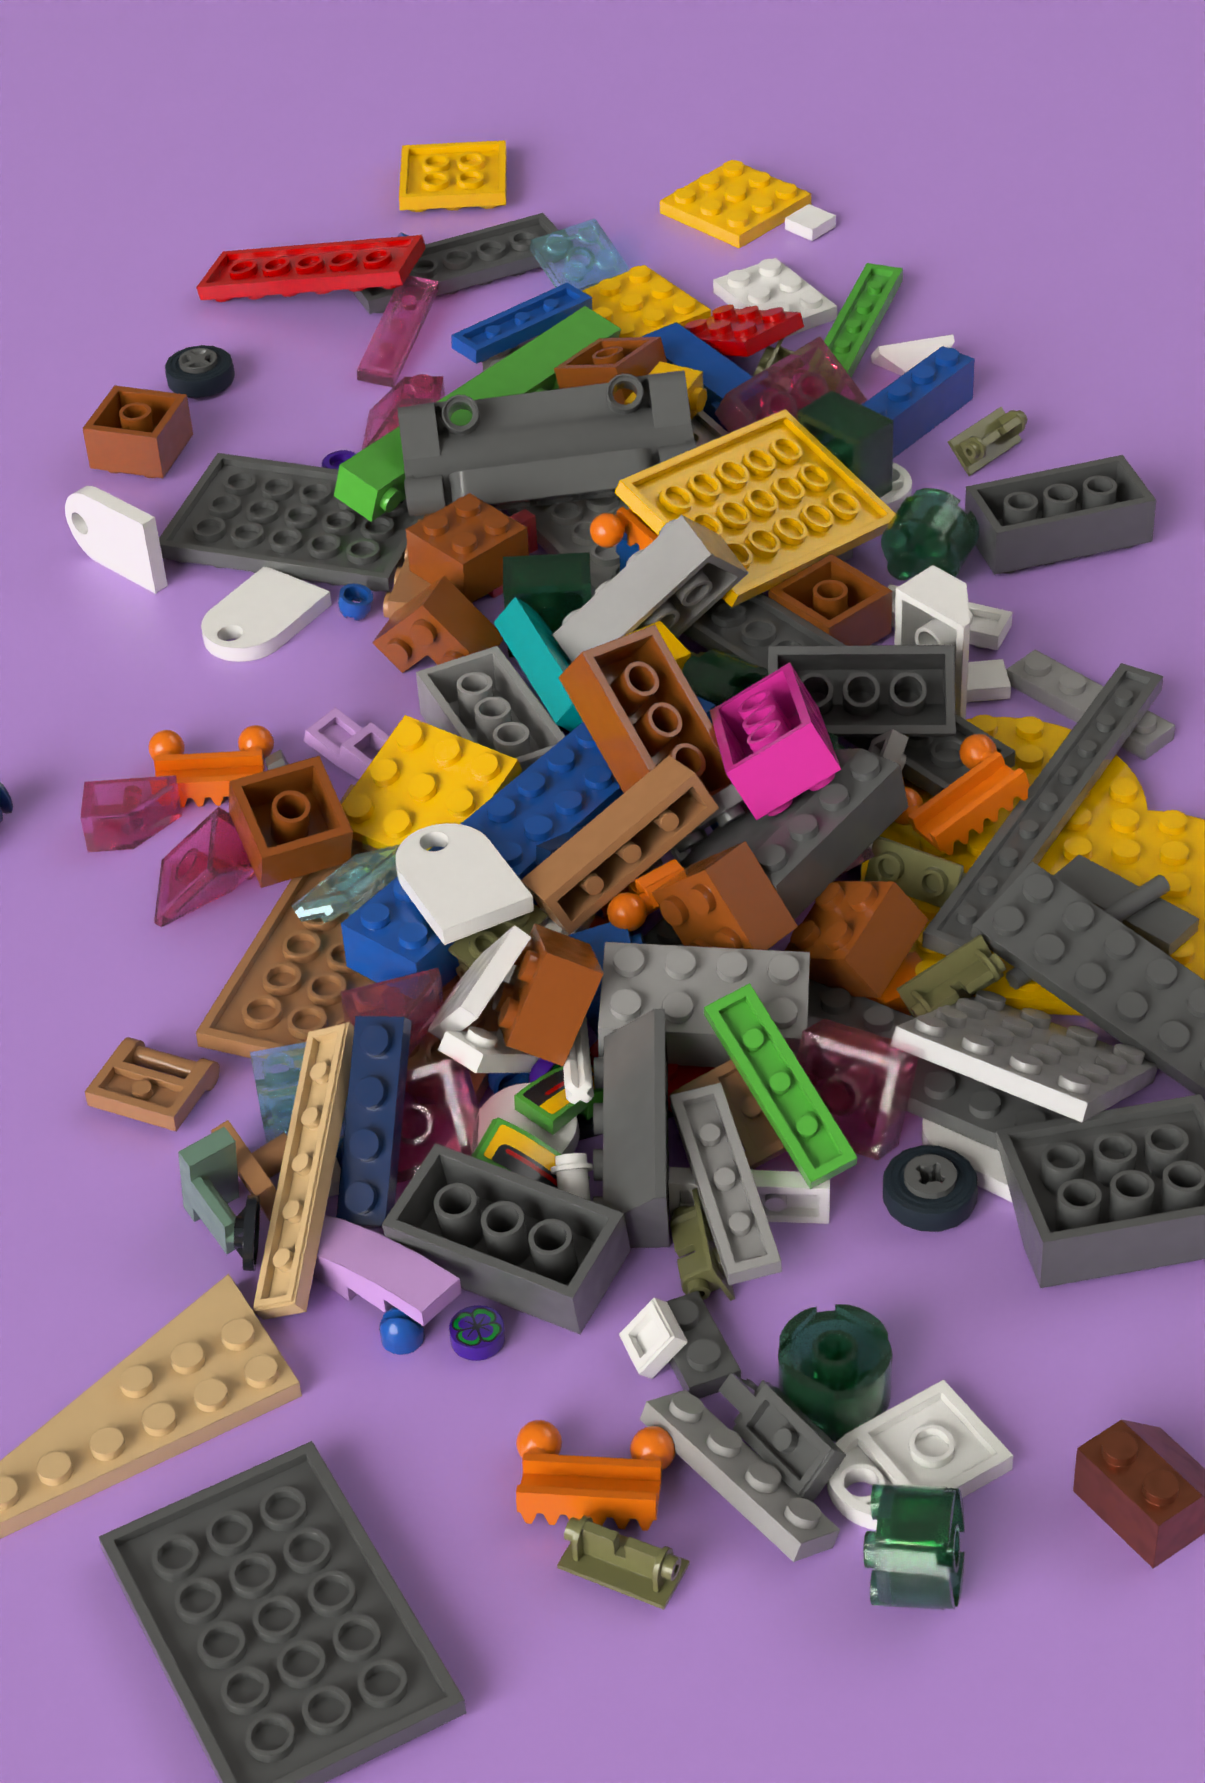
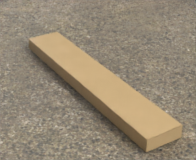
[252,1022,354,1320]

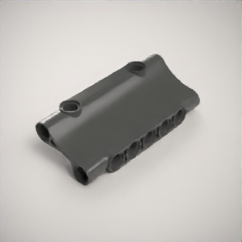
[398,370,696,516]

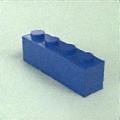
[641,322,770,433]
[846,346,975,461]

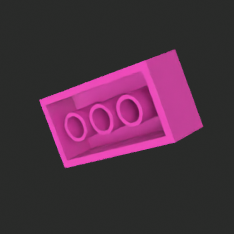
[710,662,842,820]

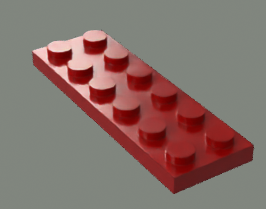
[196,235,426,302]

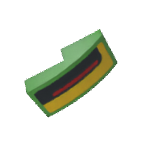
[514,1065,603,1135]
[472,1118,590,1188]

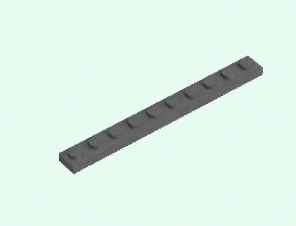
[922,663,1163,956]

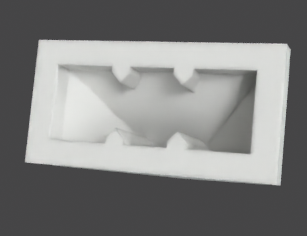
[870,334,955,376]

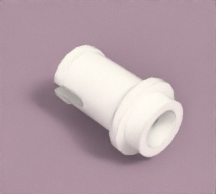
[551,1153,593,1201]

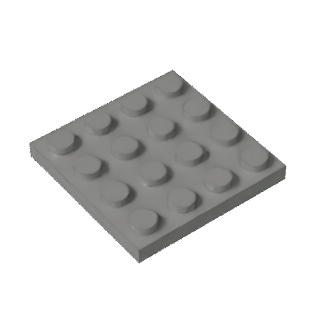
[890,990,1158,1122]

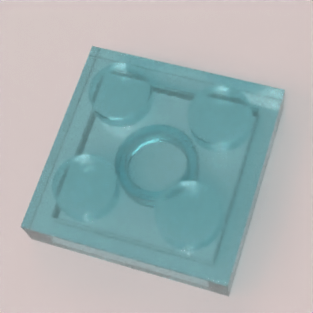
[530,218,630,291]
[292,844,400,922]

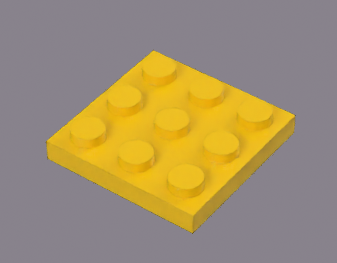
[399,140,507,212]
[660,160,811,248]
[582,265,711,338]
[341,715,522,857]

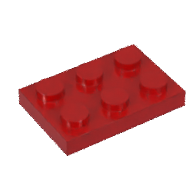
[684,305,804,357]

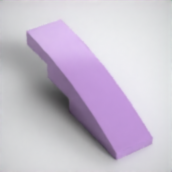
[303,707,390,779]
[313,1215,462,1326]

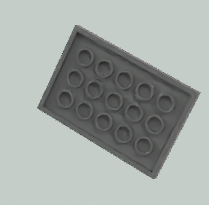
[159,453,424,592]
[98,1441,466,1783]

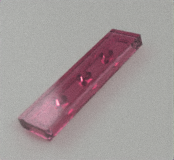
[357,275,438,388]

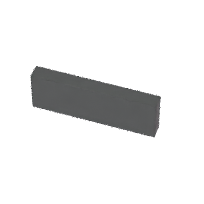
[1054,854,1199,956]

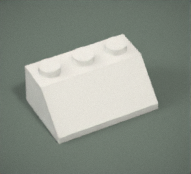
[894,565,970,719]

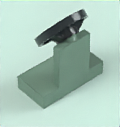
[178,1127,260,1271]

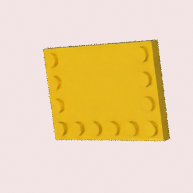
[614,409,900,608]

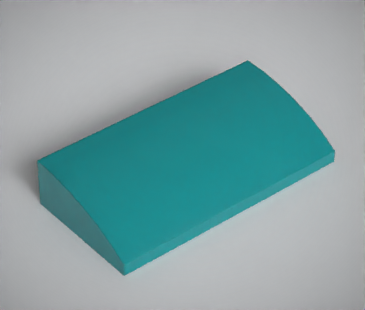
[493,596,583,732]

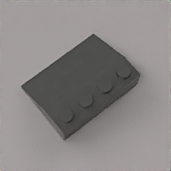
[679,748,908,920]
[995,1094,1205,1288]

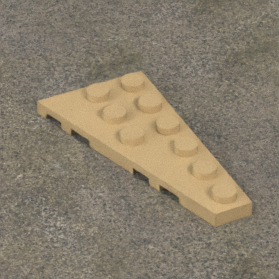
[0,1274,302,1539]

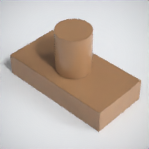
[211,1120,287,1222]

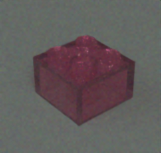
[797,1019,918,1160]

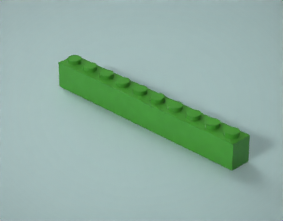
[334,306,621,522]

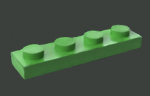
[704,983,858,1189]

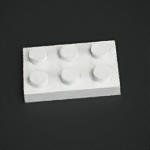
[713,258,837,338]

